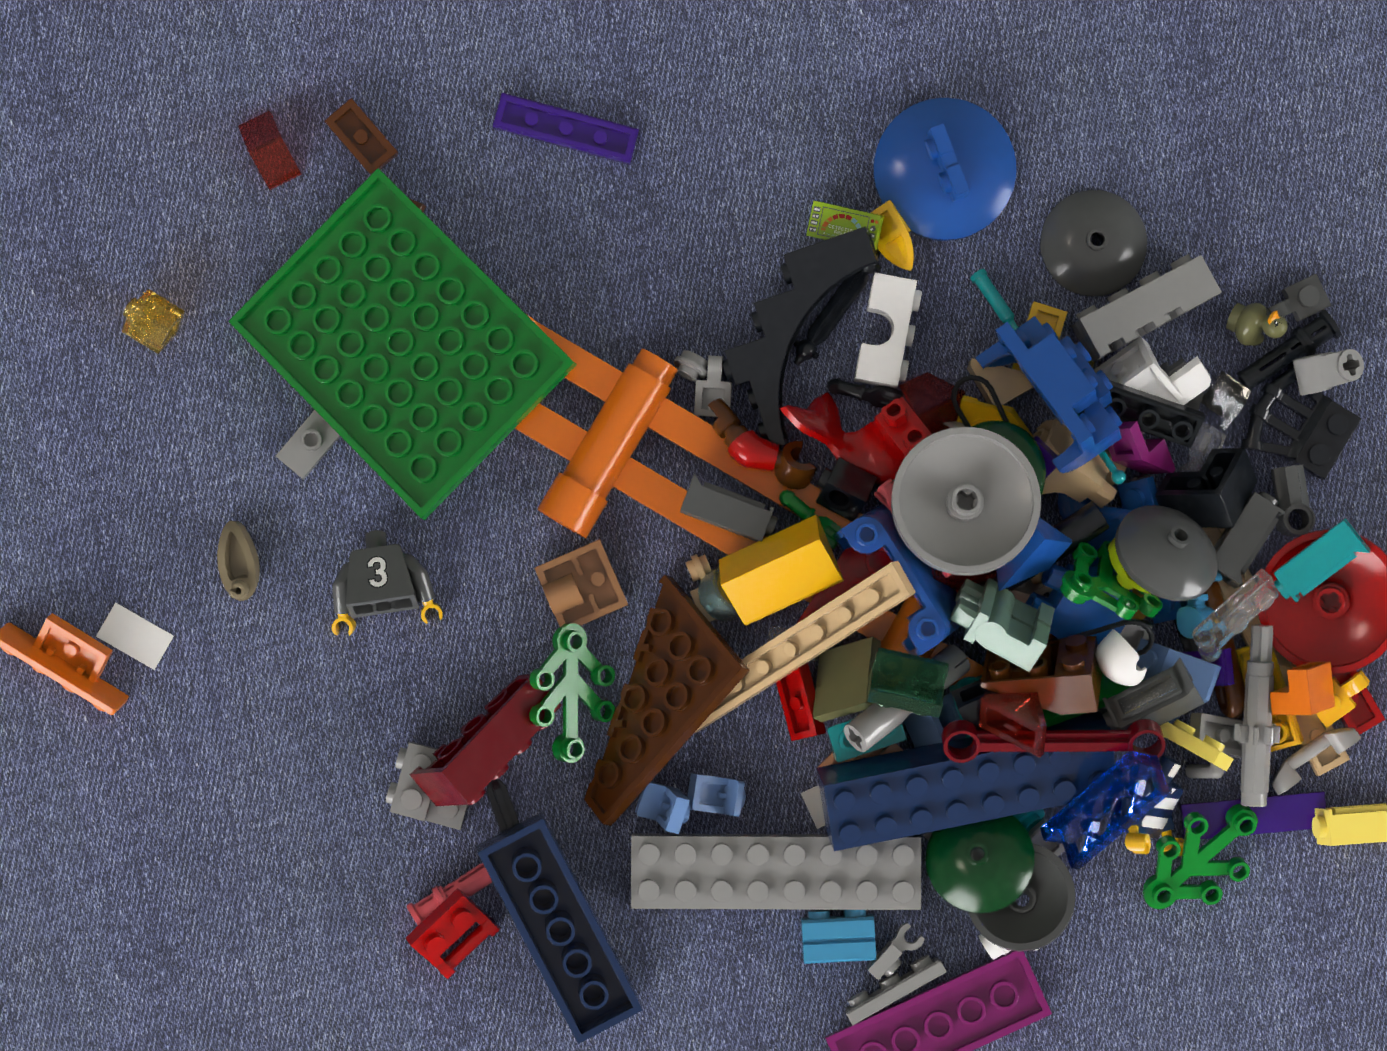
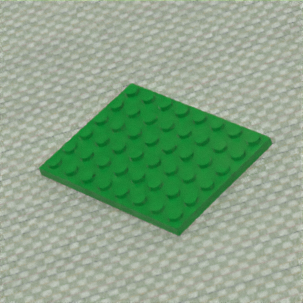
[228,168,577,520]

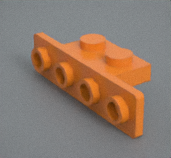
[0,613,129,715]

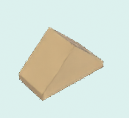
[967,358,1034,405]

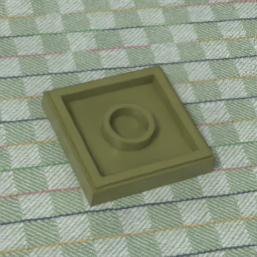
[813,636,881,722]

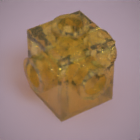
[122,289,185,354]

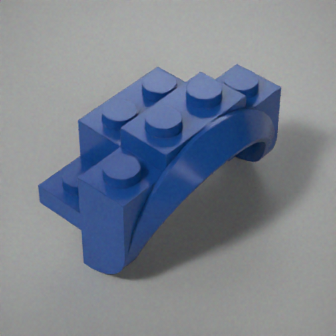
[975,316,1122,473]

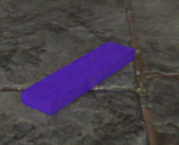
[493,93,639,165]
[1180,791,1326,839]

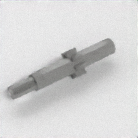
[1234,624,1280,807]

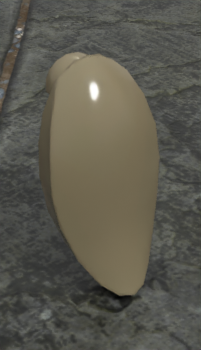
[217,521,260,601]

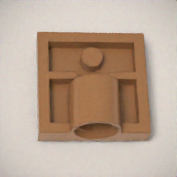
[534,539,629,627]

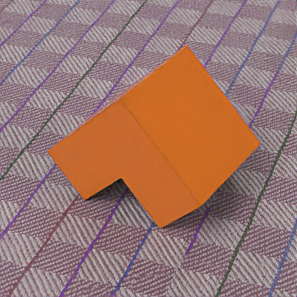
[1270,662,1335,715]

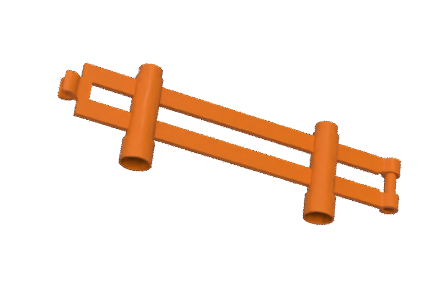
[515,314,1055,702]

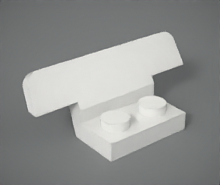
[1094,336,1211,434]

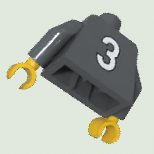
[332,530,442,636]

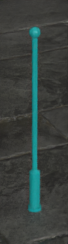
[970,269,1126,484]

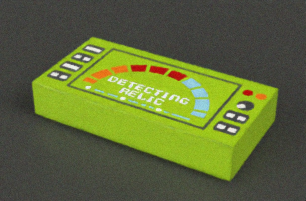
[806,201,884,251]

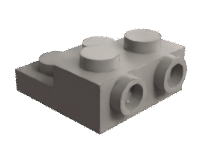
[386,741,468,830]

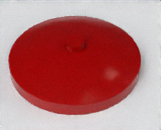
[1257,529,1387,674]

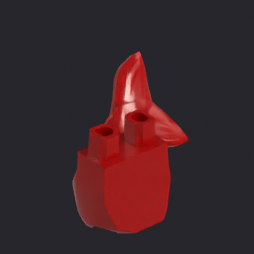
[780,392,932,485]

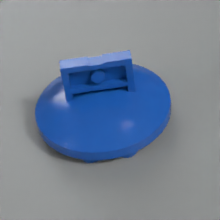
[873,98,1016,241]

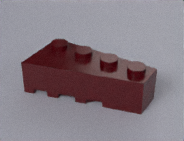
[409,674,562,806]

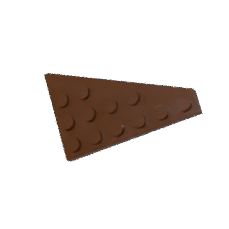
[584,575,749,826]

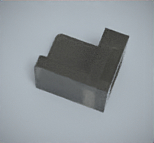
[1201,371,1251,431]

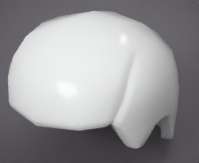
[1095,629,1147,686]

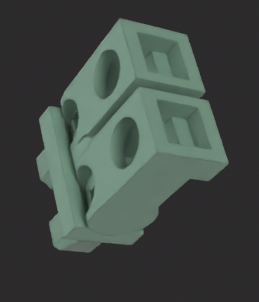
[950,578,1055,672]

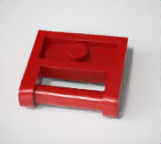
[405,888,501,979]

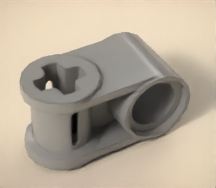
[1292,349,1364,395]

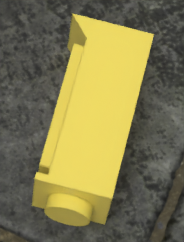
[1312,803,1387,846]

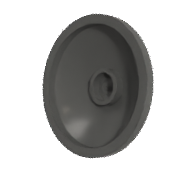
[1040,190,1147,297]
[1115,505,1218,601]
[969,844,1076,952]

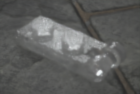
[1192,568,1279,662]

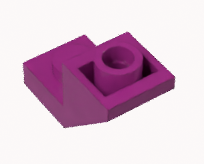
[1108,421,1176,474]

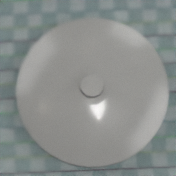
[891,427,1041,576]

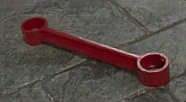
[942,719,1166,763]

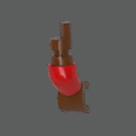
[708,398,817,490]

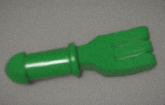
[779,490,842,549]

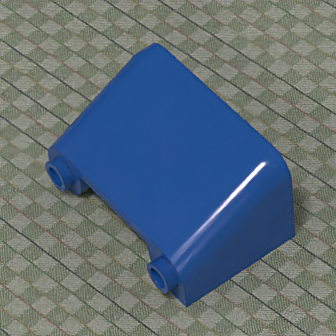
[832,504,961,658]

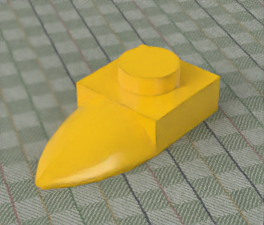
[871,200,914,271]

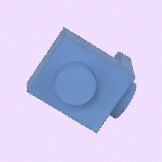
[687,773,746,817]
[635,782,690,834]

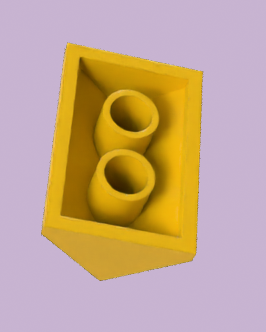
[719,515,844,626]

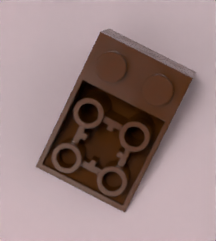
[981,635,1102,715]

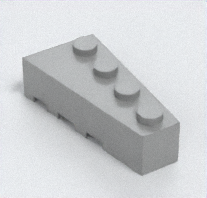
[1071,254,1222,364]

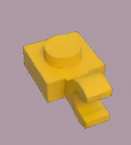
[1316,670,1370,728]

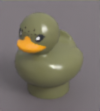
[1226,302,1288,346]

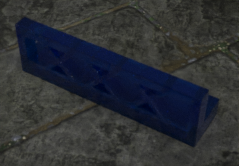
[1040,751,1170,870]

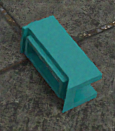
[1273,518,1371,602]

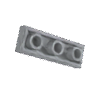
[845,955,947,1026]

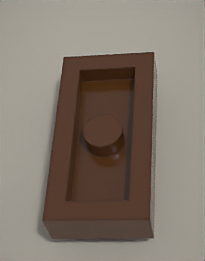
[324,98,399,175]

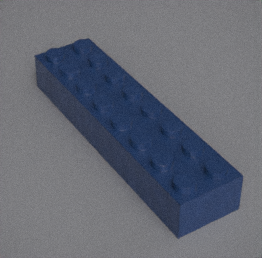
[816,711,1118,851]

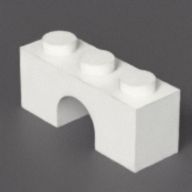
[854,273,922,389]

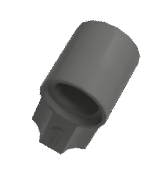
[1271,465,1315,537]

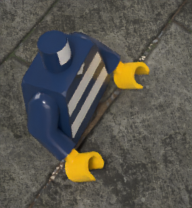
[1104,754,1184,856]

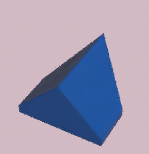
[996,517,1072,591]

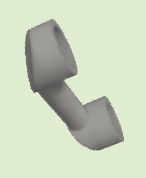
[1272,728,1362,795]

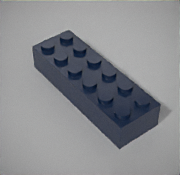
[477,812,643,1044]

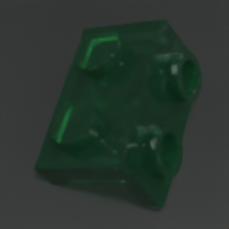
[867,648,949,718]

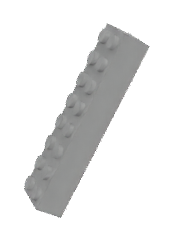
[631,833,921,910]

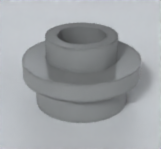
[673,350,708,381]

